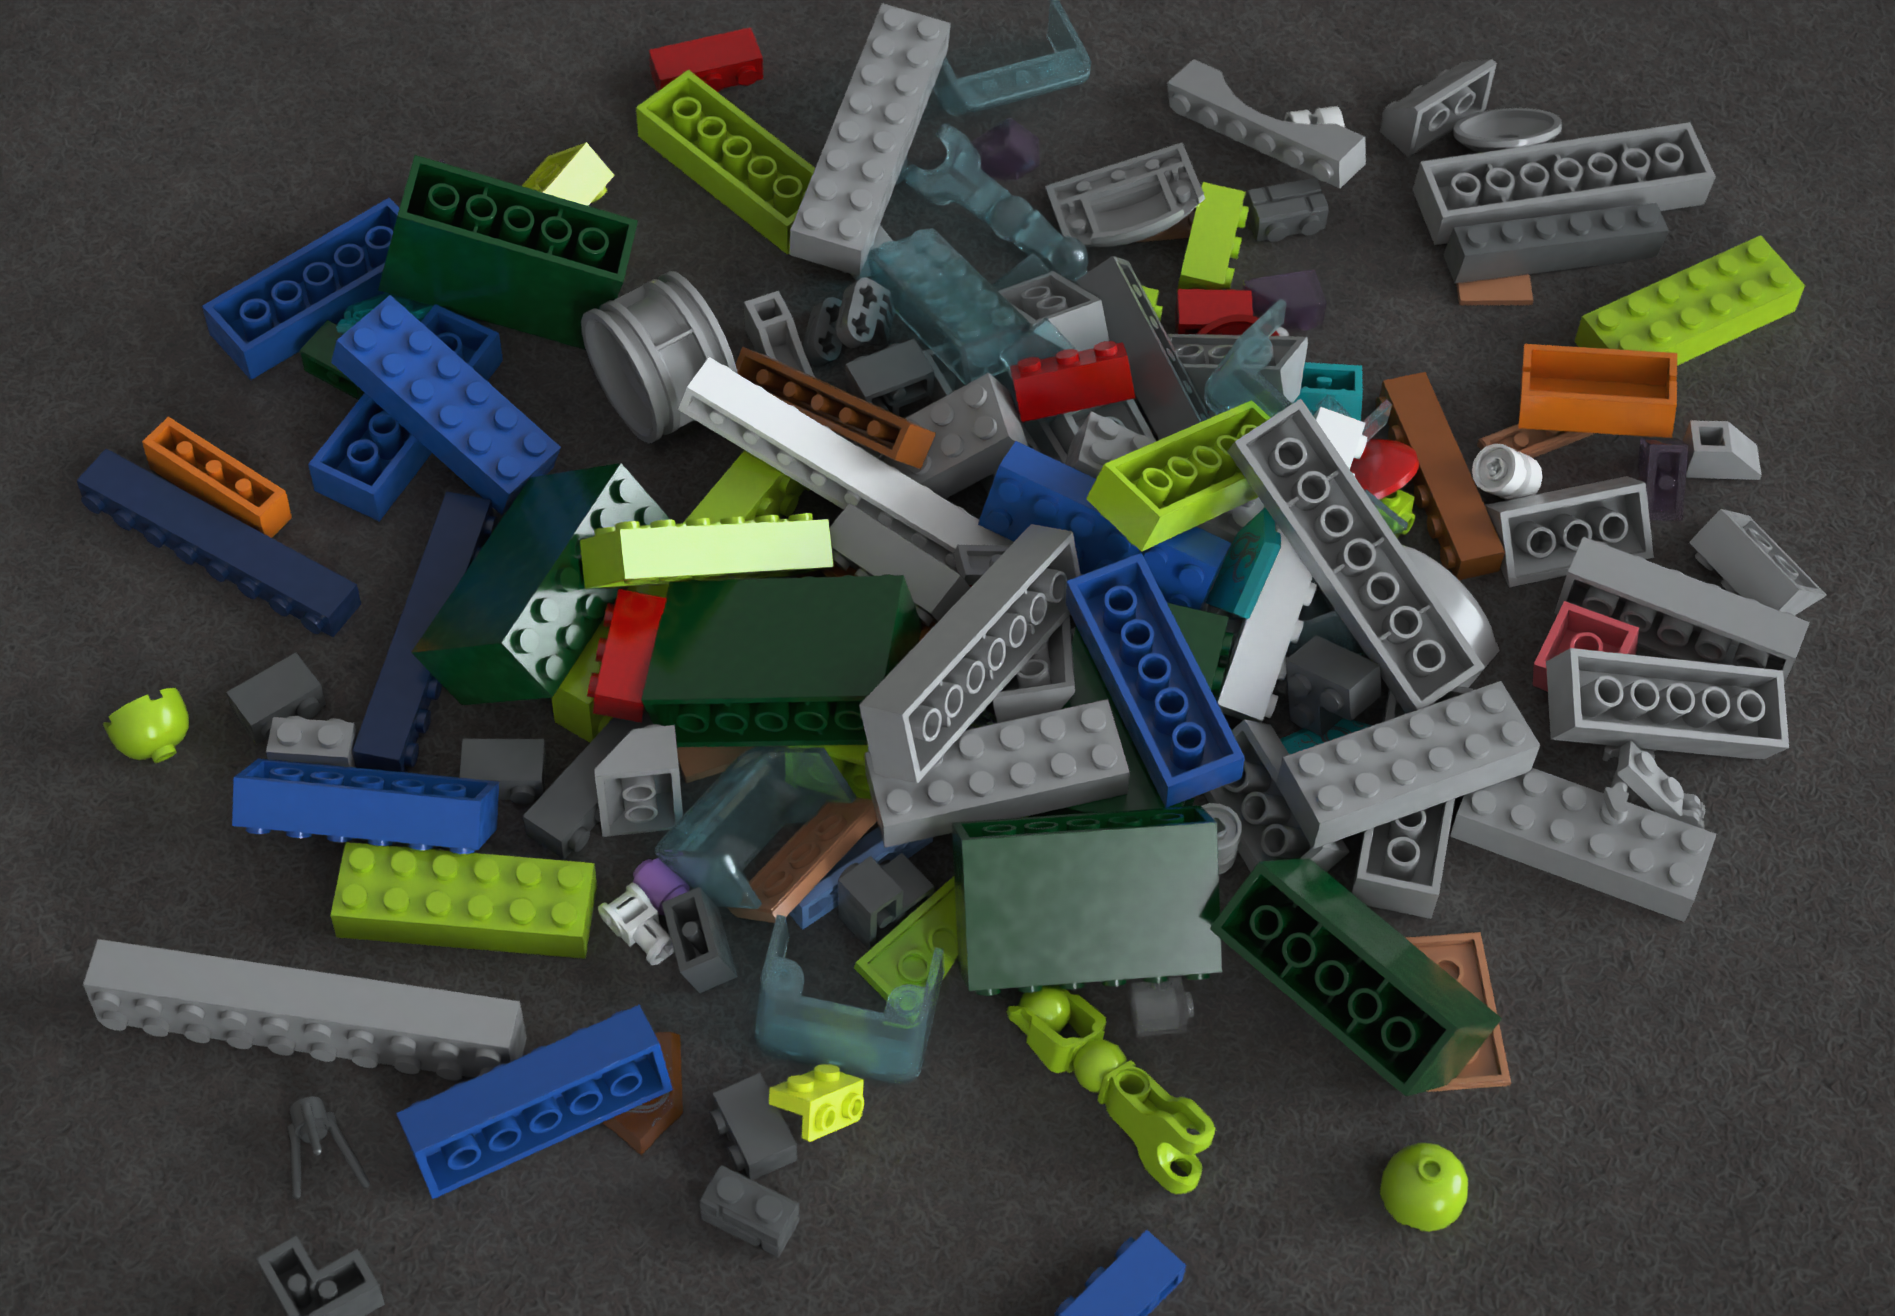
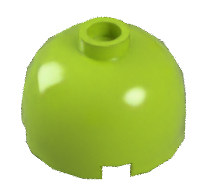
[103,688,189,763]
[1380,1142,1468,1232]

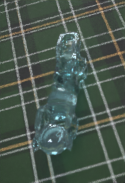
[901,123,1088,281]

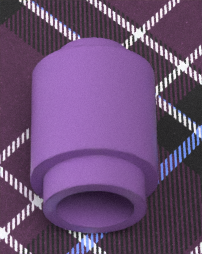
[633,858,689,915]

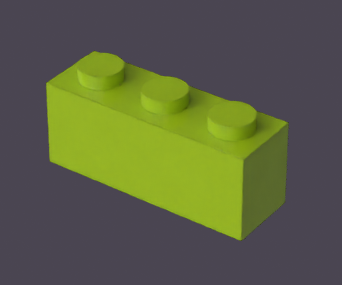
[1177,182,1249,291]

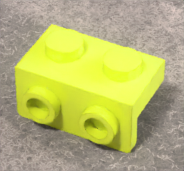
[769,1064,864,1142]

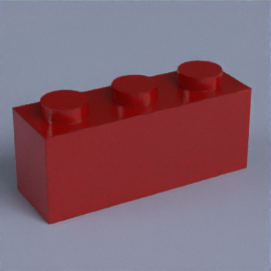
[649,27,763,92]
[1010,341,1135,422]
[587,589,667,723]

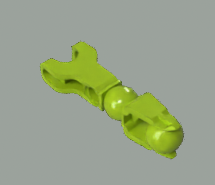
[1007,984,1215,1194]

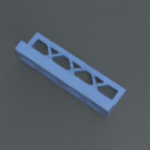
[789,827,933,930]

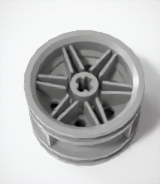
[581,271,737,444]

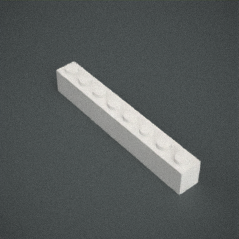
[1217,407,1368,723]

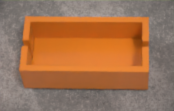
[1518,344,1677,438]

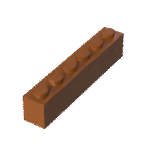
[735,347,936,469]
[1375,372,1505,580]

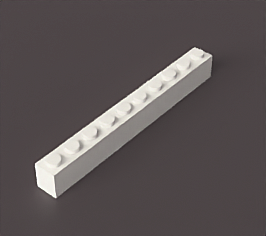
[678,357,1014,573]

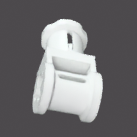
[598,882,674,965]

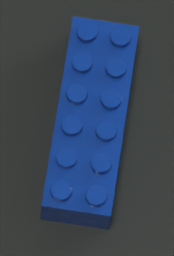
[202,198,399,380]
[331,295,561,515]
[308,304,503,522]
[978,441,1231,610]
[1066,553,1245,808]
[232,758,499,854]
[396,1004,673,1199]

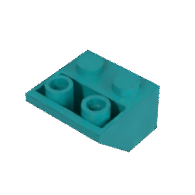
[1292,362,1363,421]

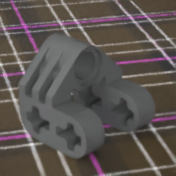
[803,278,895,367]

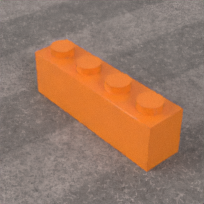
[142,417,292,538]

